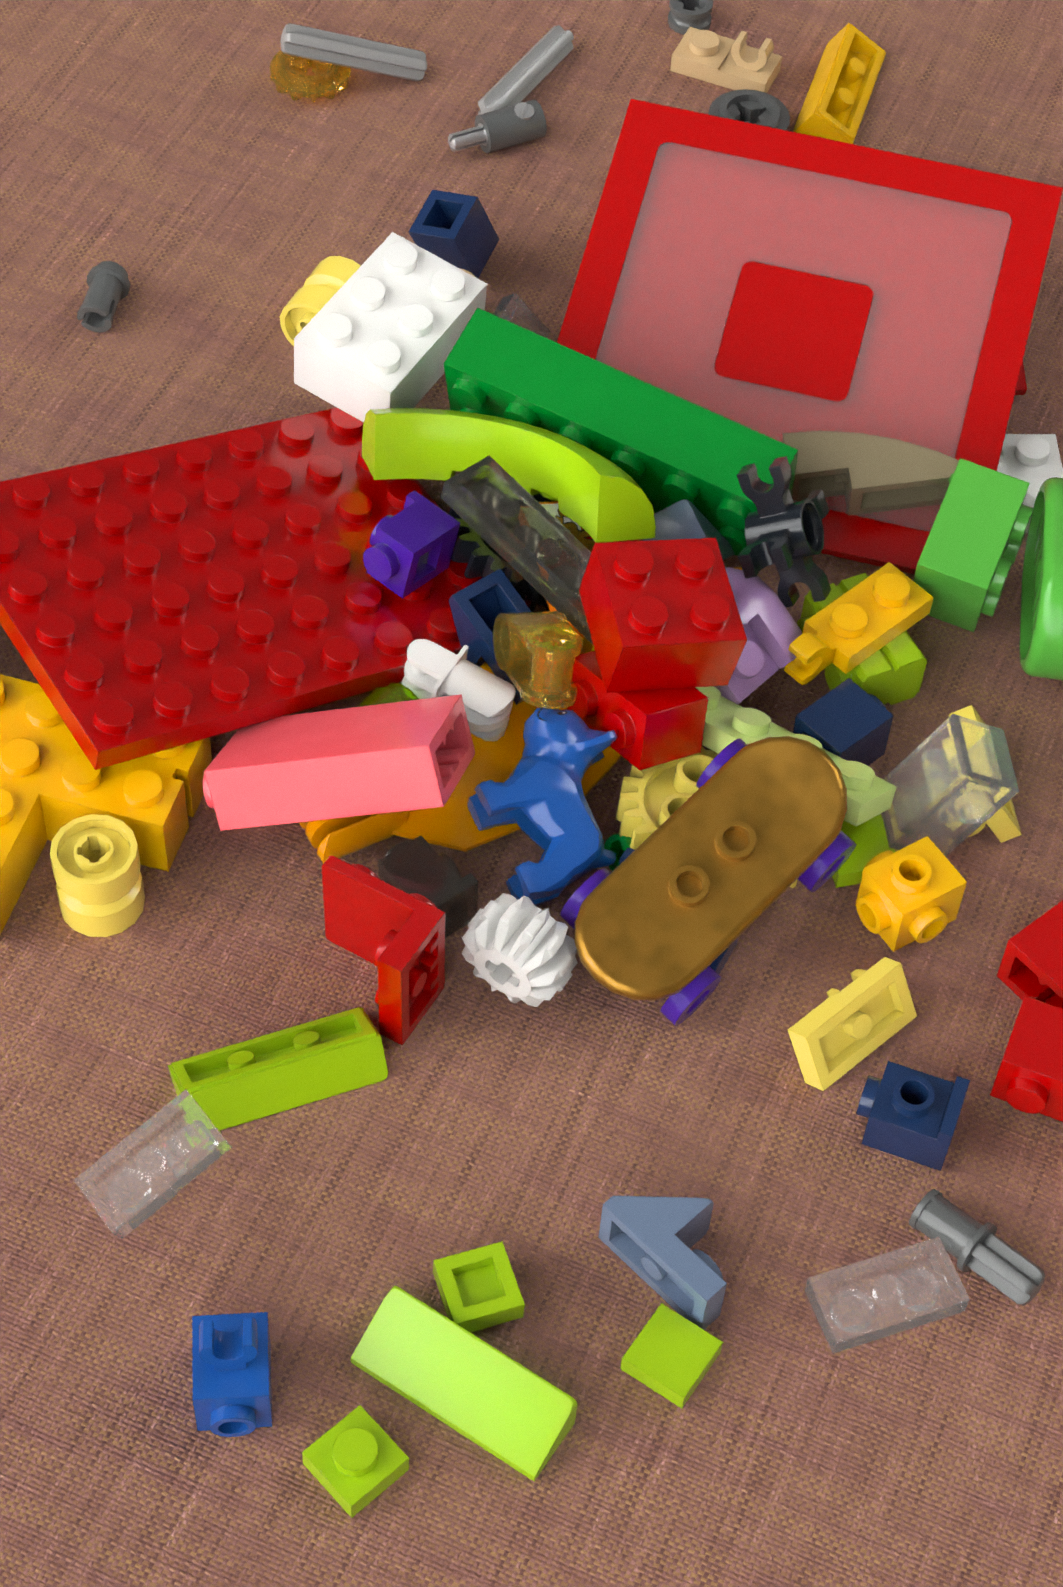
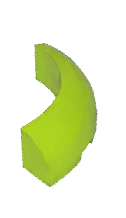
[362,408,656,543]

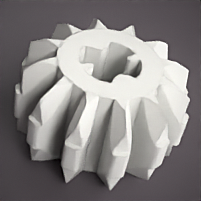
[462,893,578,1007]

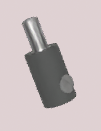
[448,99,547,153]

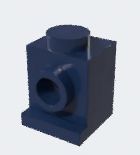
[856,1061,970,1171]

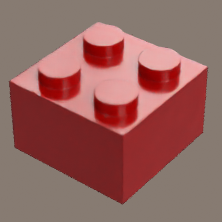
[579,537,747,693]

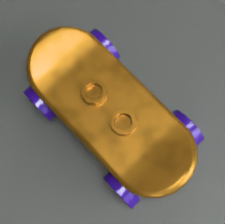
[560,736,856,1026]

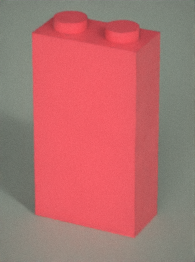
[203,694,475,831]

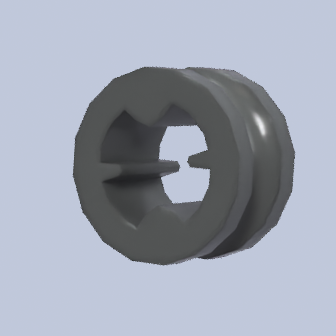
[667,0,713,35]

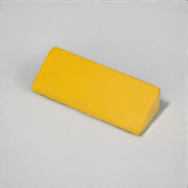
[793,23,886,144]

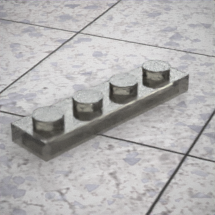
[441,456,593,645]

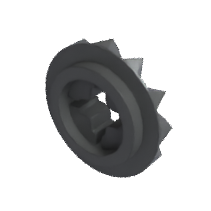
[708,89,790,130]

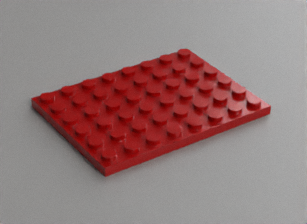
[0,407,482,770]

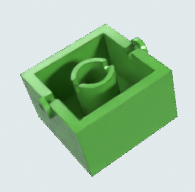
[913,458,1034,632]

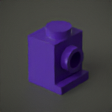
[363,490,460,599]

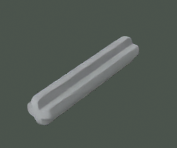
[280,23,427,81]
[478,25,574,115]

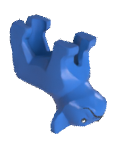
[467,705,618,906]

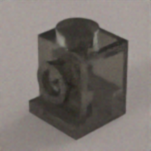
[378,836,479,938]

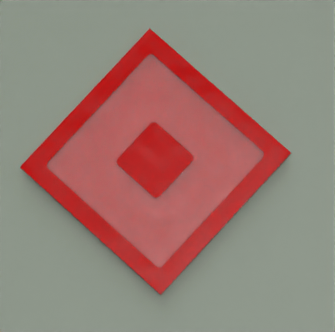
[557,99,1063,574]

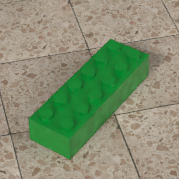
[444,307,798,556]

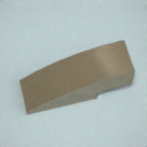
[782,431,959,516]

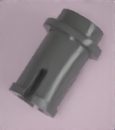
[77,261,130,333]

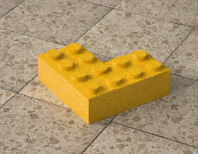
[0,674,212,935]

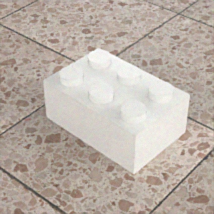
[294,232,487,423]

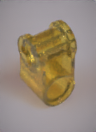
[493,611,583,709]

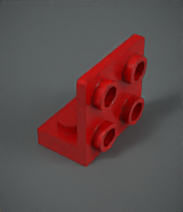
[322,856,445,1046]

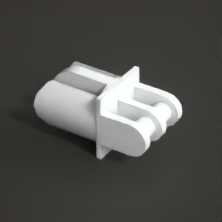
[401,639,516,741]

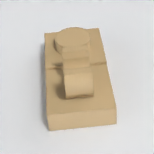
[670,27,782,93]

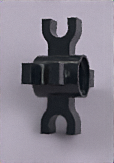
[737,456,831,608]

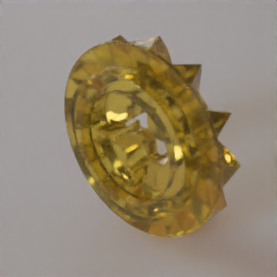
[270,50,351,103]

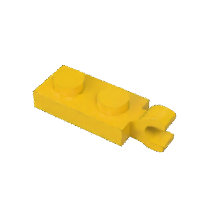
[784,562,934,685]

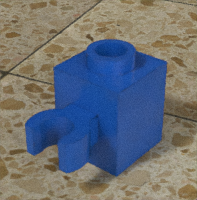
[192,1312,272,1437]

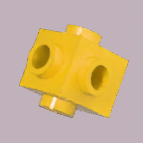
[855,836,967,952]

